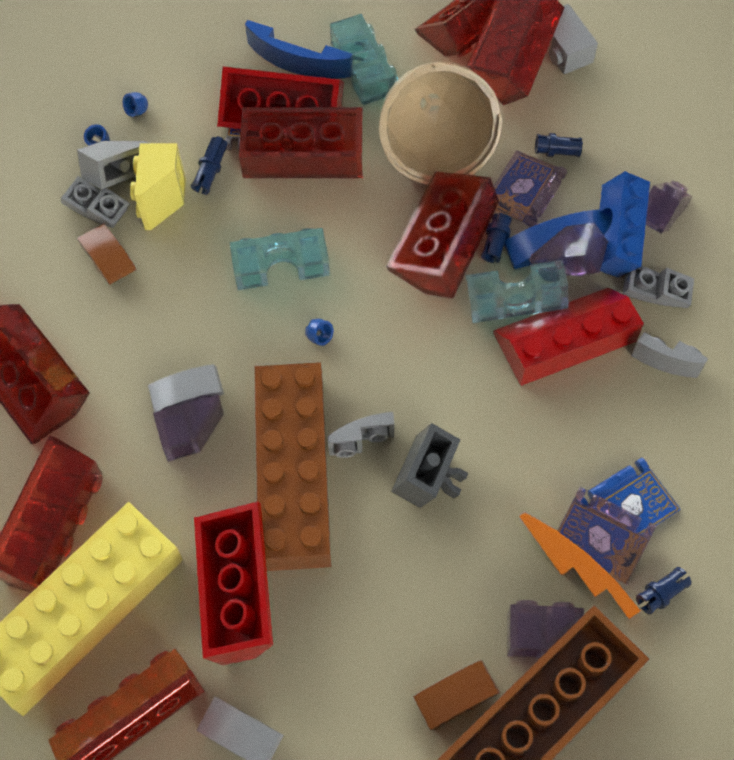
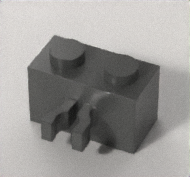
[391,423,468,508]

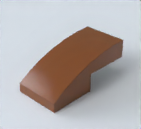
[77,223,137,285]
[413,660,500,730]

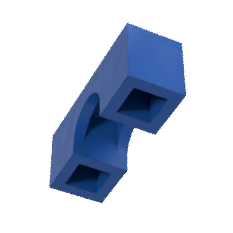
[593,171,650,278]

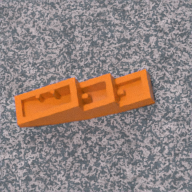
[519,512,641,619]

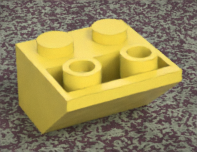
[130,143,186,230]

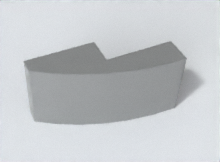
[61,176,130,228]
[622,266,694,308]
[632,332,708,378]
[148,364,224,417]
[327,412,394,458]
[196,697,284,760]

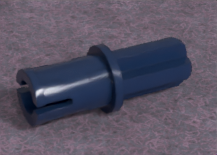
[191,136,228,195]

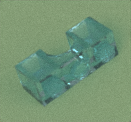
[330,13,398,105]
[229,228,330,290]
[466,260,568,323]

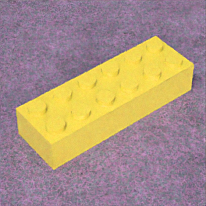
[0,502,183,716]

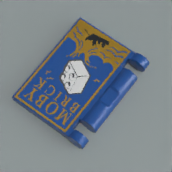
[575,457,681,536]

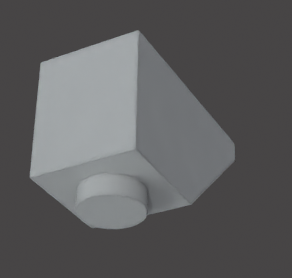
[549,4,598,74]
[77,141,147,189]

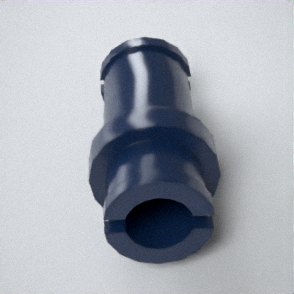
[535,133,583,157]
[481,213,512,263]
[636,567,692,615]

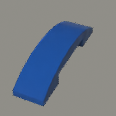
[245,20,353,79]
[504,210,612,270]

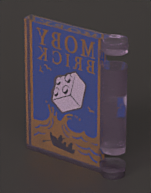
[484,150,568,227]
[557,487,657,585]

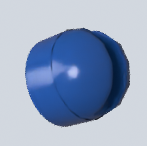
[122,92,148,117]
[83,124,110,146]
[305,318,334,346]

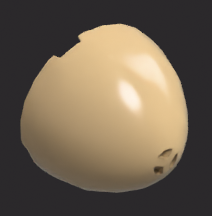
[379,62,503,186]

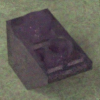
[646,180,693,234]
[529,223,608,279]
[153,395,224,462]
[507,600,584,658]

